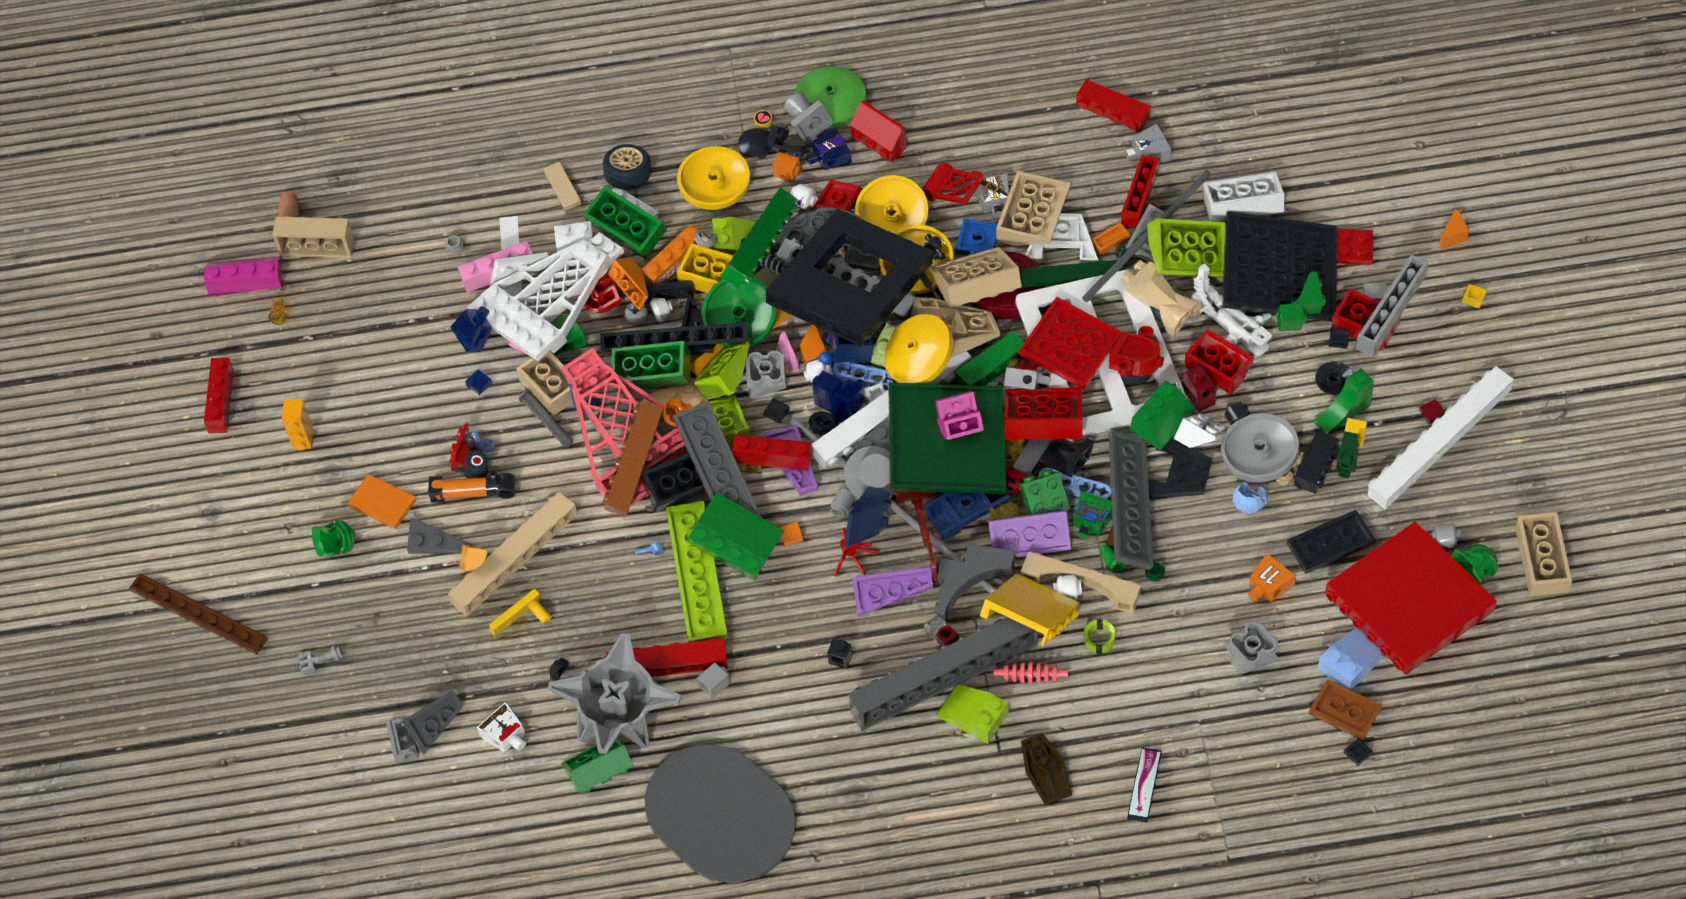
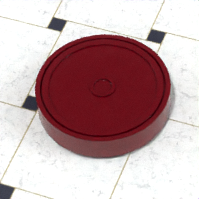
[974,251,1045,319]

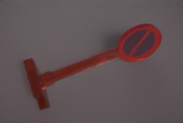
[895,490,938,581]

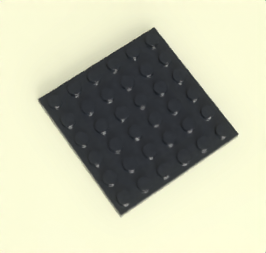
[1222,211,1337,322]

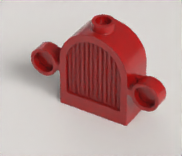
[1109,326,1164,376]

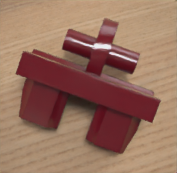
[1006,466,1039,496]

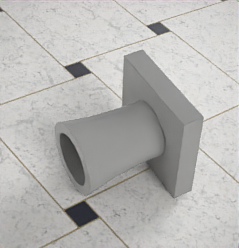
[784,93,834,145]

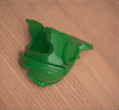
[311,519,356,557]
[1451,544,1499,583]

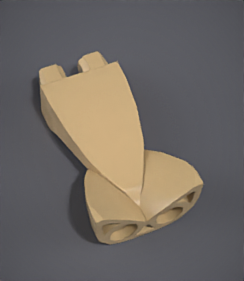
[1122,260,1202,337]

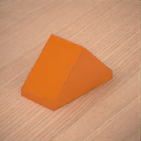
[1439,209,1469,249]

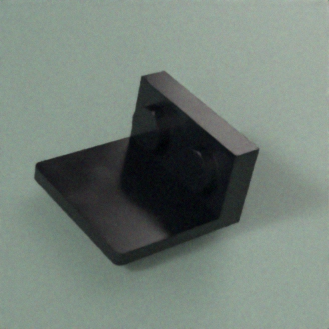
[766,123,811,157]
[1039,438,1094,478]

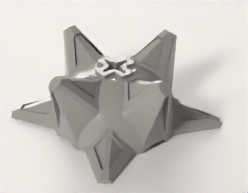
[548,633,681,754]

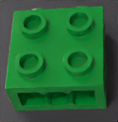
[1019,469,1070,515]

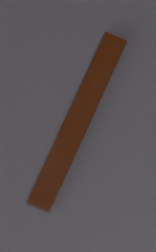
[129,573,268,655]

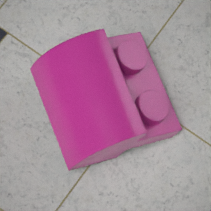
[935,391,984,440]

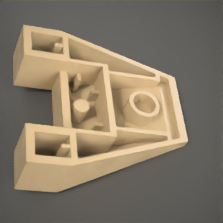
[911,297,1000,358]

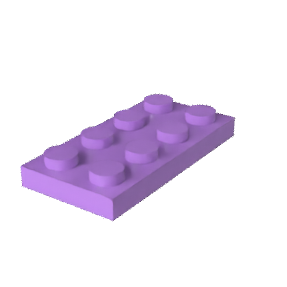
[988,510,1071,557]

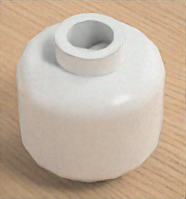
[804,359,833,385]

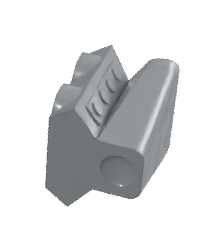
[746,350,787,399]
[1224,621,1281,674]

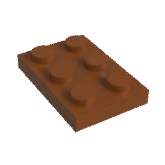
[1309,679,1382,741]

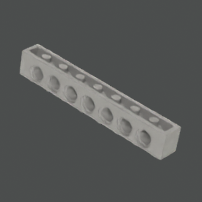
[775,238,915,321]

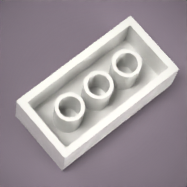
[1203,172,1284,222]

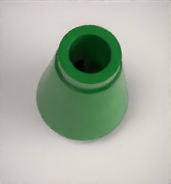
[1099,544,1125,573]

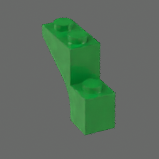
[1276,272,1325,331]

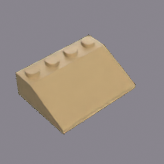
[996,171,1071,246]
[930,247,1021,307]

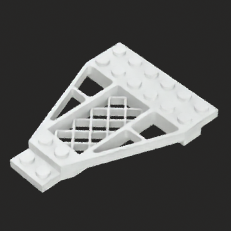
[467,232,625,361]

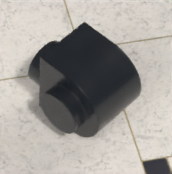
[1224,402,1250,425]

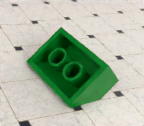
[1130,380,1195,450]
[561,738,634,793]

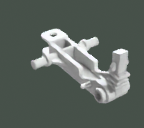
[1191,263,1272,356]

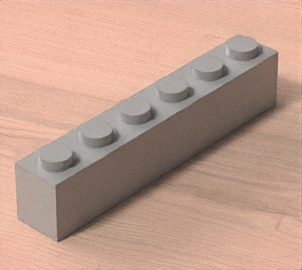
[1356,254,1429,357]

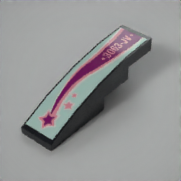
[1127,747,1162,823]

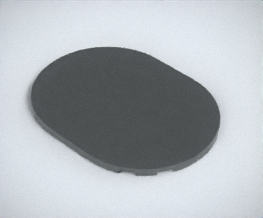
[645,744,795,884]

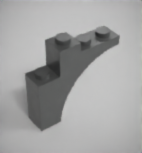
[935,544,1016,622]

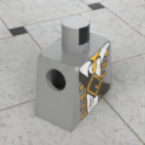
[973,174,1009,218]

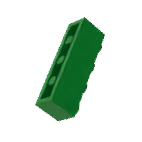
[955,331,1025,386]

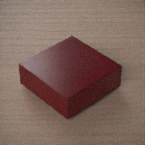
[1419,399,1445,424]

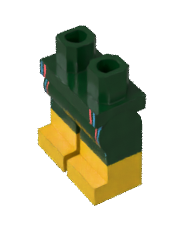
[1336,418,1367,479]

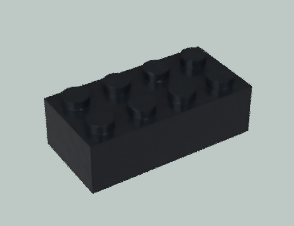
[640,454,706,513]

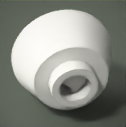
[650,298,673,322]

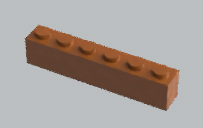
[602,400,664,517]

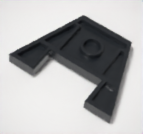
[1148,437,1213,499]

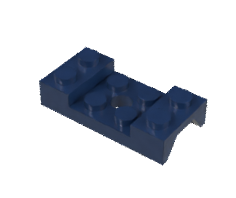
[923,492,1010,542]

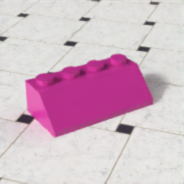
[204,256,282,295]

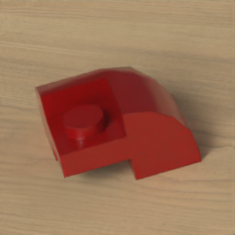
[584,275,625,314]

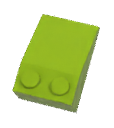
[712,217,771,256]
[694,341,750,400]
[699,395,750,451]
[936,684,1009,744]

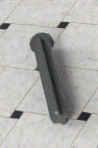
[519,389,573,448]

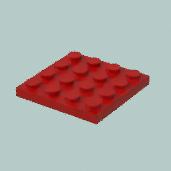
[1018,297,1122,390]

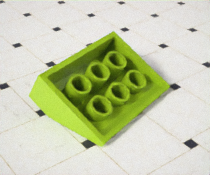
[1147,218,1226,278]

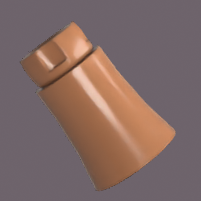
[278,192,300,217]

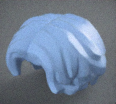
[1232,482,1267,514]

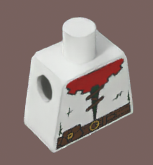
[477,703,526,752]

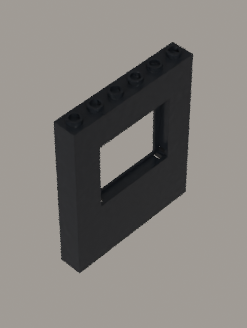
[766,209,933,347]

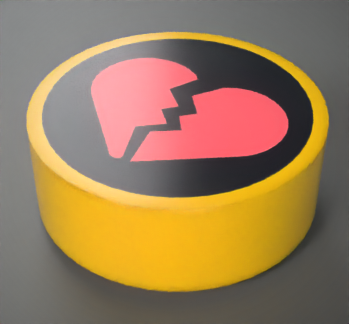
[754,110,772,129]

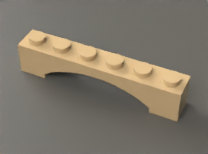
[1021,552,1141,614]

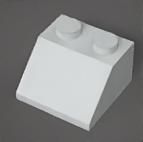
[554,221,593,267]

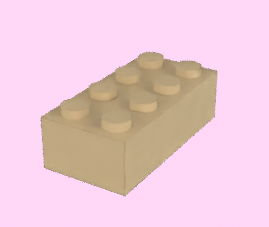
[272,216,355,258]
[1515,512,1572,596]

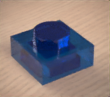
[465,370,492,395]

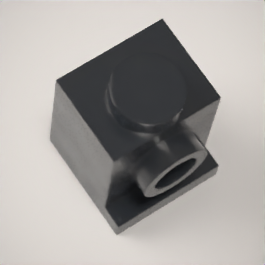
[827,639,854,669]

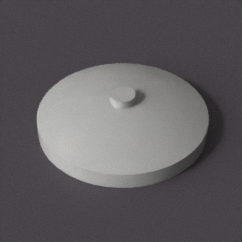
[1221,413,1299,483]

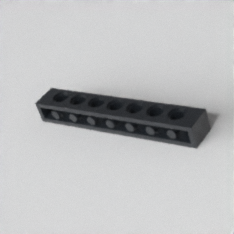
[600,322,753,352]

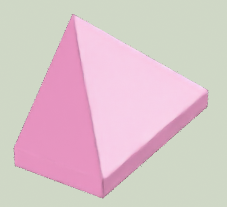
[776,332,799,372]

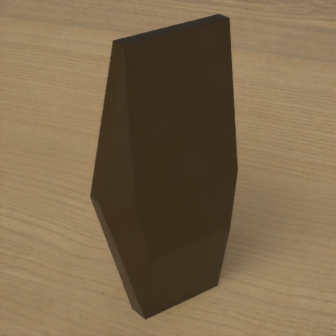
[1021,733,1072,806]

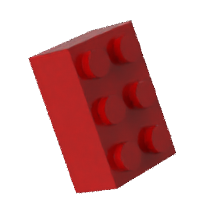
[1331,289,1401,351]

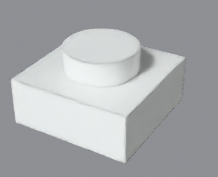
[864,383,885,404]

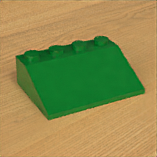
[687,493,784,581]

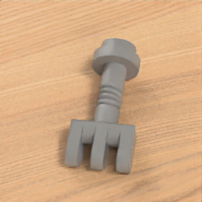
[298,645,343,674]

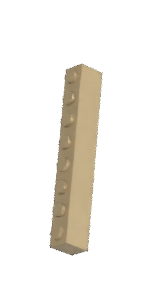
[448,492,578,616]

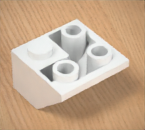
[1174,413,1227,448]

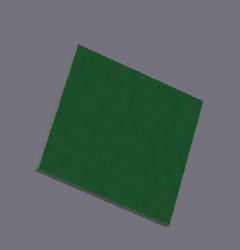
[888,383,1007,494]

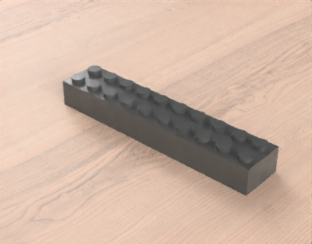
[848,617,1038,731]

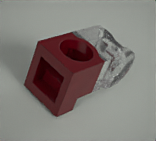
[924,615,959,647]

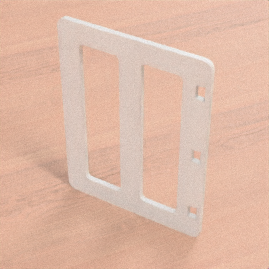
[1015,269,1187,437]

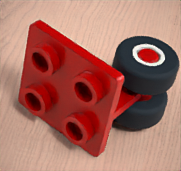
[449,422,488,478]

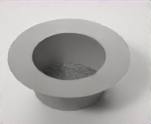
[844,446,897,499]

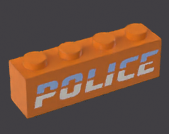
[642,224,702,285]

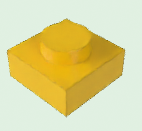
[1462,284,1487,309]

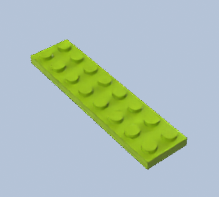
[666,501,728,642]

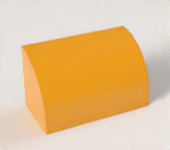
[459,544,487,571]

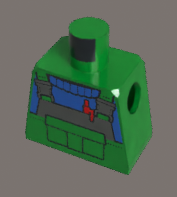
[1074,491,1112,539]

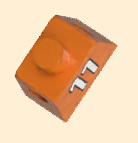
[1248,553,1296,602]

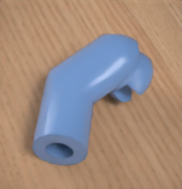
[470,432,495,452]

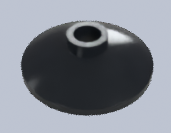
[1315,361,1353,395]

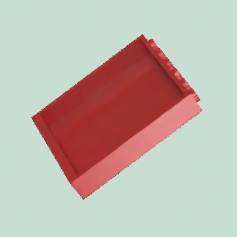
[1325,521,1497,675]

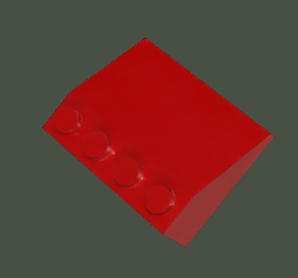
[1005,387,1083,441]

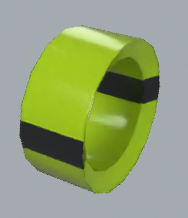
[1084,619,1116,654]

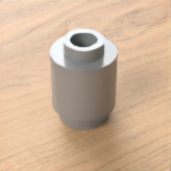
[830,488,856,518]

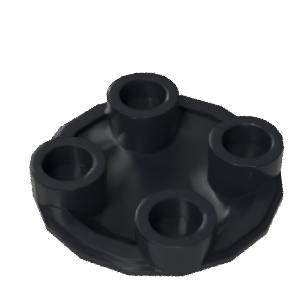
[738,128,772,159]

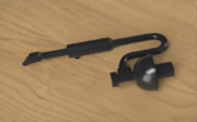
[920,234,946,300]

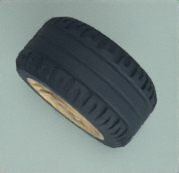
[603,144,651,190]

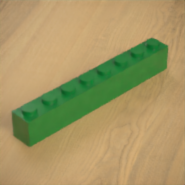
[720,187,798,289]

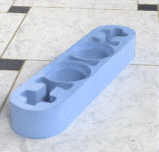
[833,362,898,390]
[1039,468,1111,500]

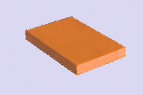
[347,474,417,529]

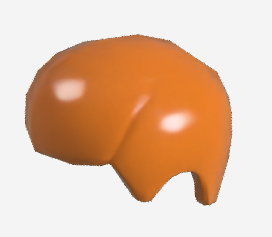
[662,398,692,427]

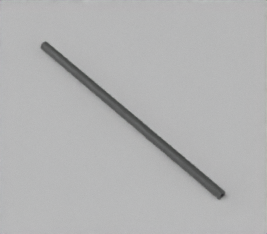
[1082,170,1211,302]

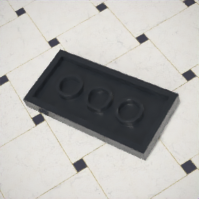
[1286,510,1375,574]

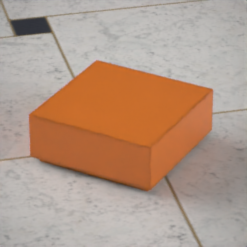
[779,522,803,546]

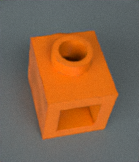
[772,152,802,182]

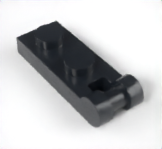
[644,280,694,304]

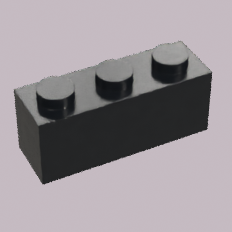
[1294,431,1339,494]

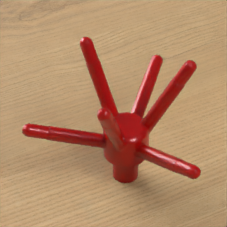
[833,528,880,576]

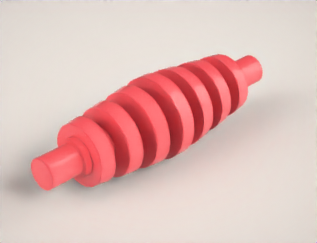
[994,662,1068,684]

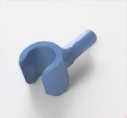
[635,541,664,556]

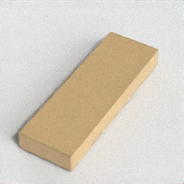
[543,162,581,211]

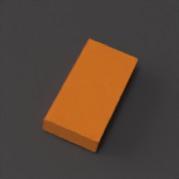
[1091,222,1131,255]

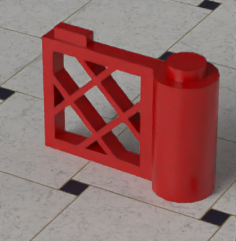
[922,163,984,205]

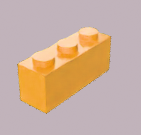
[282,399,314,450]

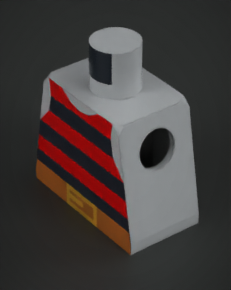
[1004,358,1051,390]

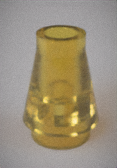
[269,297,287,325]

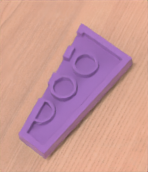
[760,424,818,496]
[852,567,933,617]

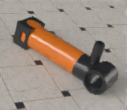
[428,471,516,503]

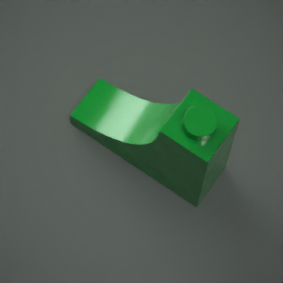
[1314,368,1374,435]

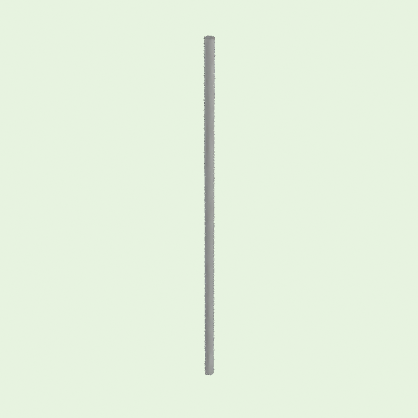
[791,417,997,594]

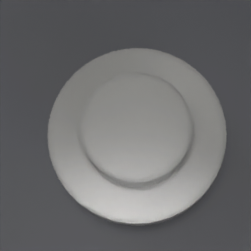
[445,235,464,253]

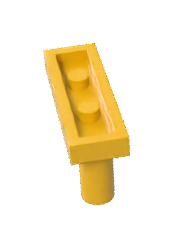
[489,589,552,637]

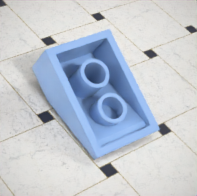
[1318,628,1384,691]

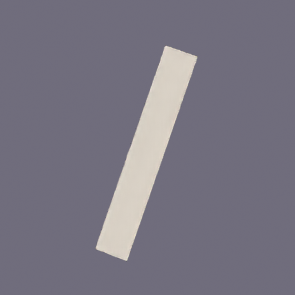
[500,216,522,297]

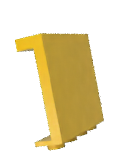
[980,573,1079,646]

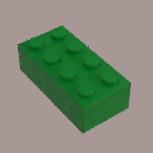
[583,186,667,259]
[611,341,691,392]

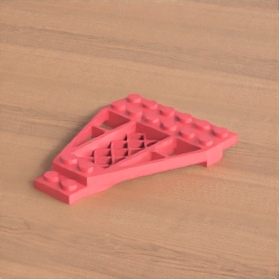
[561,348,689,515]

